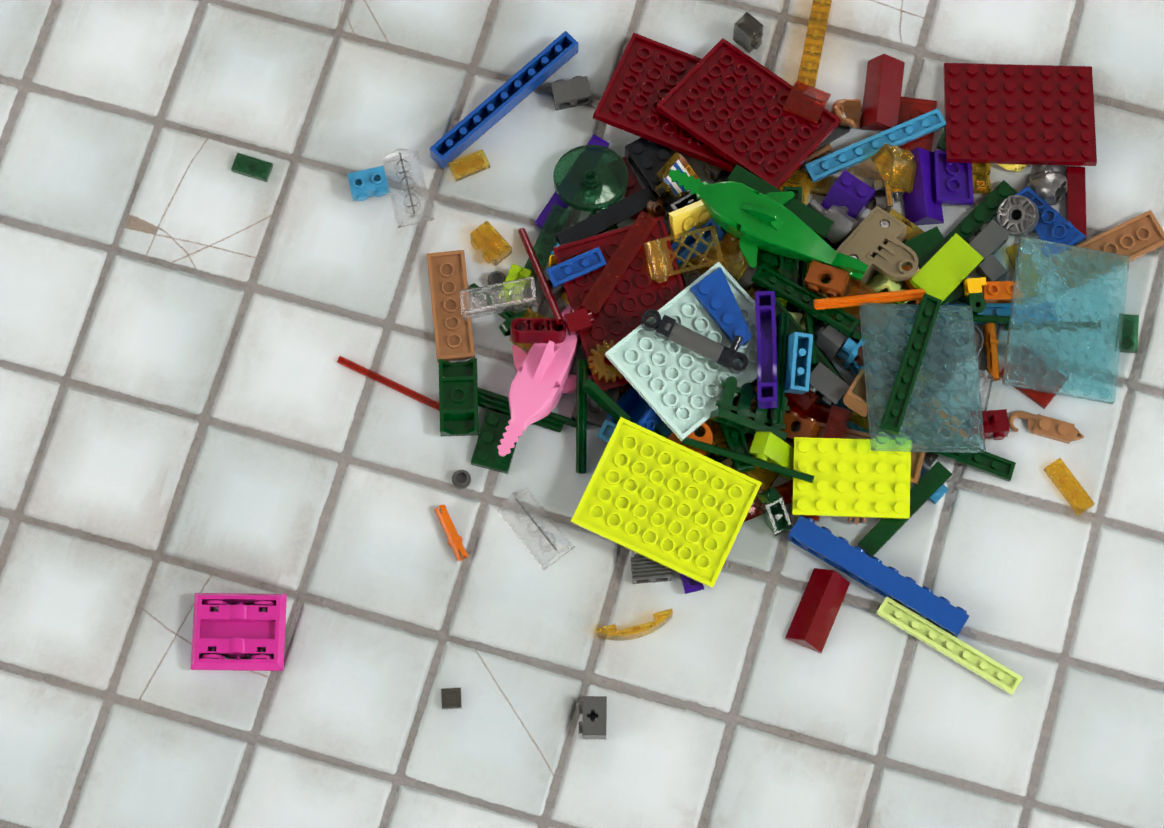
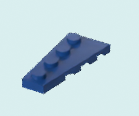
[1015,186,1086,257]
[690,267,753,349]

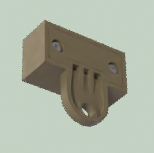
[836,206,919,290]

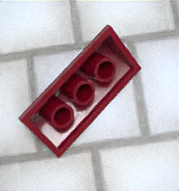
[860,54,905,131]
[785,568,850,653]

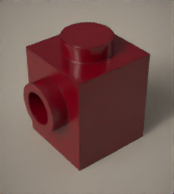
[564,307,594,336]

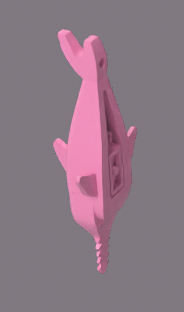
[497,305,593,457]

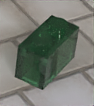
[757,487,793,536]

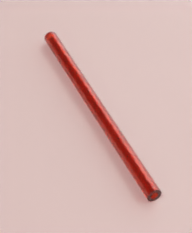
[337,356,439,411]

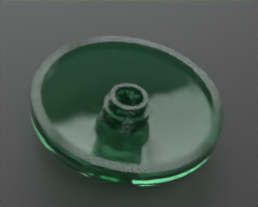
[553,145,629,212]

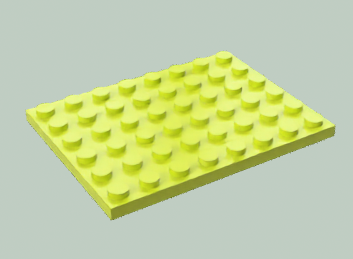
[571,417,762,589]

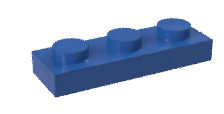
[546,247,607,288]

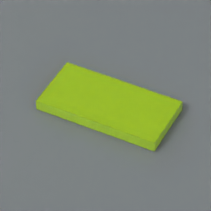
[909,233,984,303]

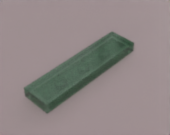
[524,204,571,278]

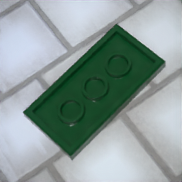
[904,226,968,308]

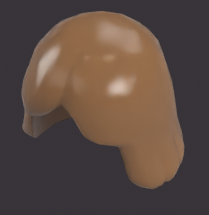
[831,99,862,129]

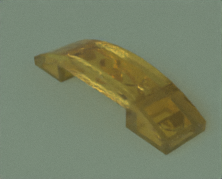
[596,609,673,641]

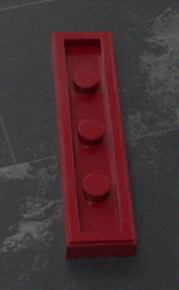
[1066,167,1087,239]

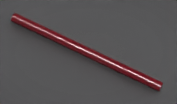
[518,228,564,324]

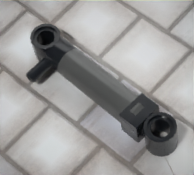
[640,309,748,374]

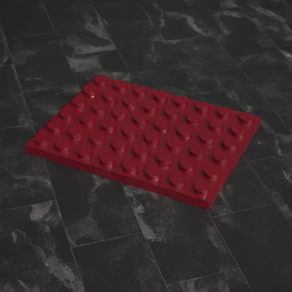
[593,33,735,172]
[655,38,841,189]
[943,63,1097,166]
[553,216,685,391]

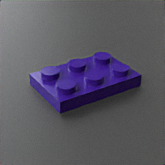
[933,150,974,205]

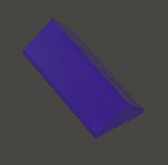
[898,147,944,226]

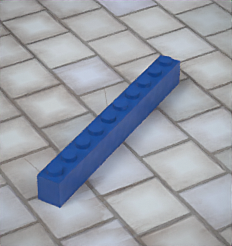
[429,31,578,169]
[787,515,969,638]

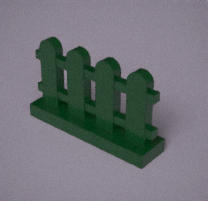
[709,376,790,441]

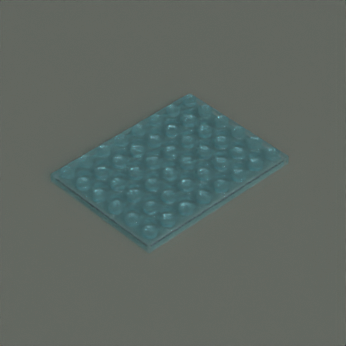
[1002,236,1130,404]
[859,303,986,453]

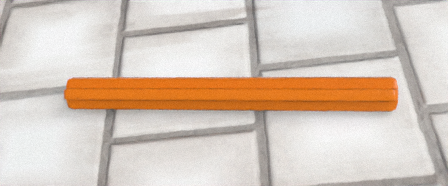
[813,289,925,310]

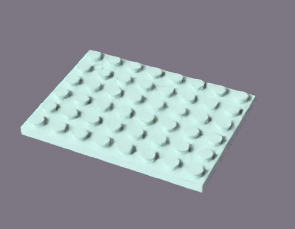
[605,262,777,441]

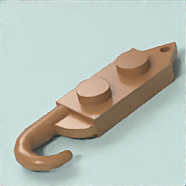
[1008,411,1084,444]

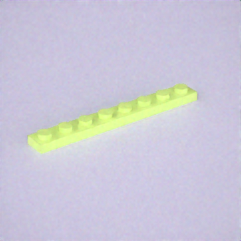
[876,596,1023,695]

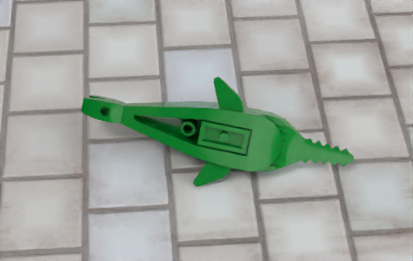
[669,169,869,281]

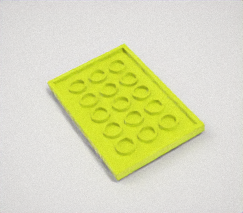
[792,437,911,519]

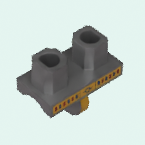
[872,174,904,213]

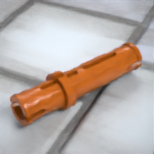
[983,323,1000,381]
[434,505,469,561]

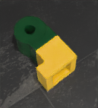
[963,277,987,314]

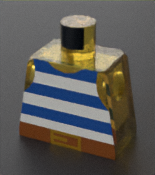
[654,152,702,198]

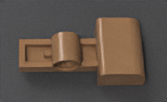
[843,368,923,433]

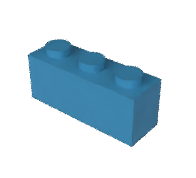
[785,332,813,395]

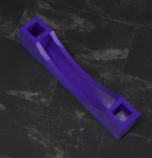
[755,291,778,409]

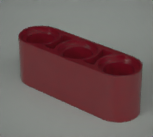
[510,318,567,344]

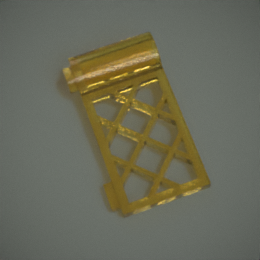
[643,225,724,283]

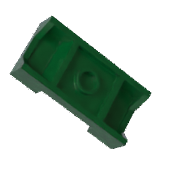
[439,358,479,437]

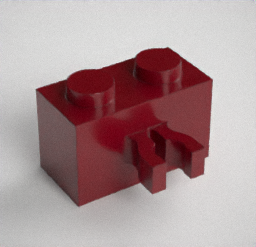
[966,409,1009,442]

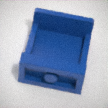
[607,387,662,431]

